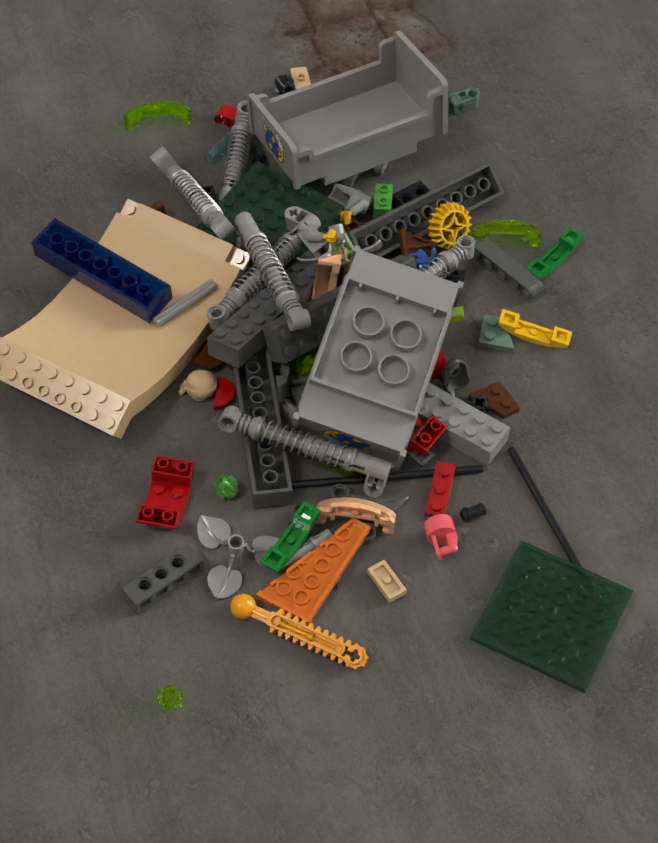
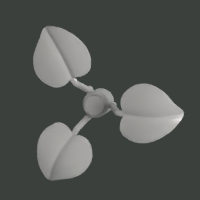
[297,223,382,267]
[197,515,279,599]

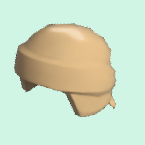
[178,370,217,402]

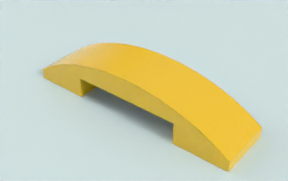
[498,309,572,348]

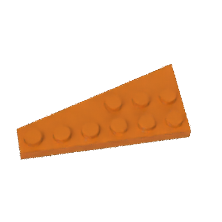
[255,518,371,625]

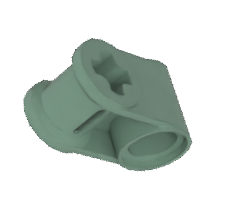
[448,87,480,114]

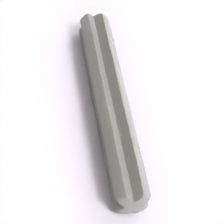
[153,279,217,327]

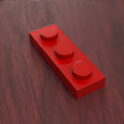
[424,461,456,517]

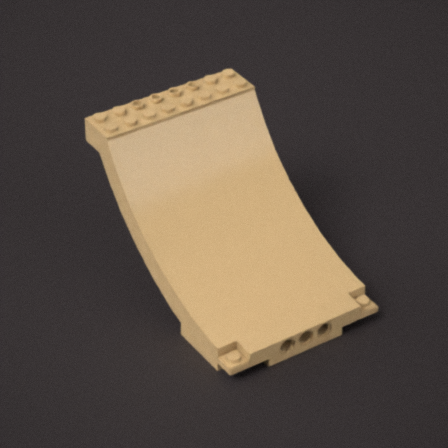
[0,199,253,439]

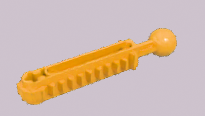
[230,593,369,670]

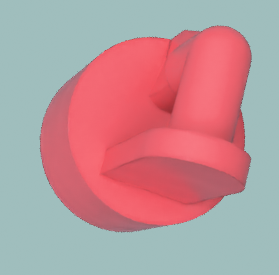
[424,514,458,560]

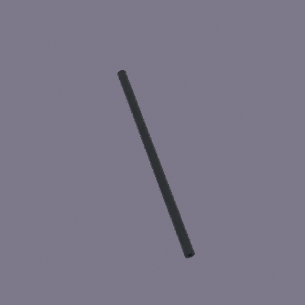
[507,447,603,608]
[291,465,483,489]

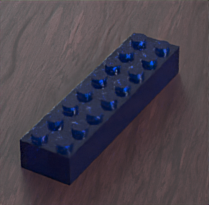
[31,218,173,323]

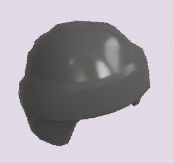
[440,358,470,396]

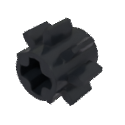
[274,74,294,95]
[467,394,491,414]

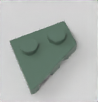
[478,314,514,353]

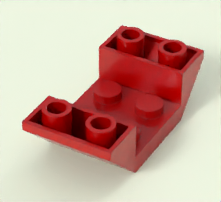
[406,415,447,453]
[136,456,195,530]

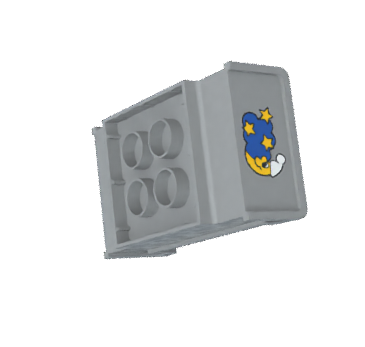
[246,30,448,190]
[290,245,464,471]

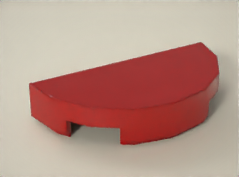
[213,376,235,410]

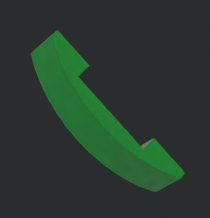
[525,227,584,280]
[260,501,321,573]

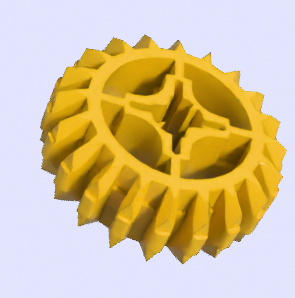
[427,202,473,250]

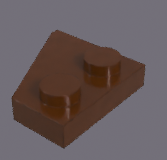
[398,229,436,259]
[468,381,520,419]

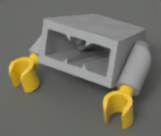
[318,183,374,224]
[297,222,348,259]

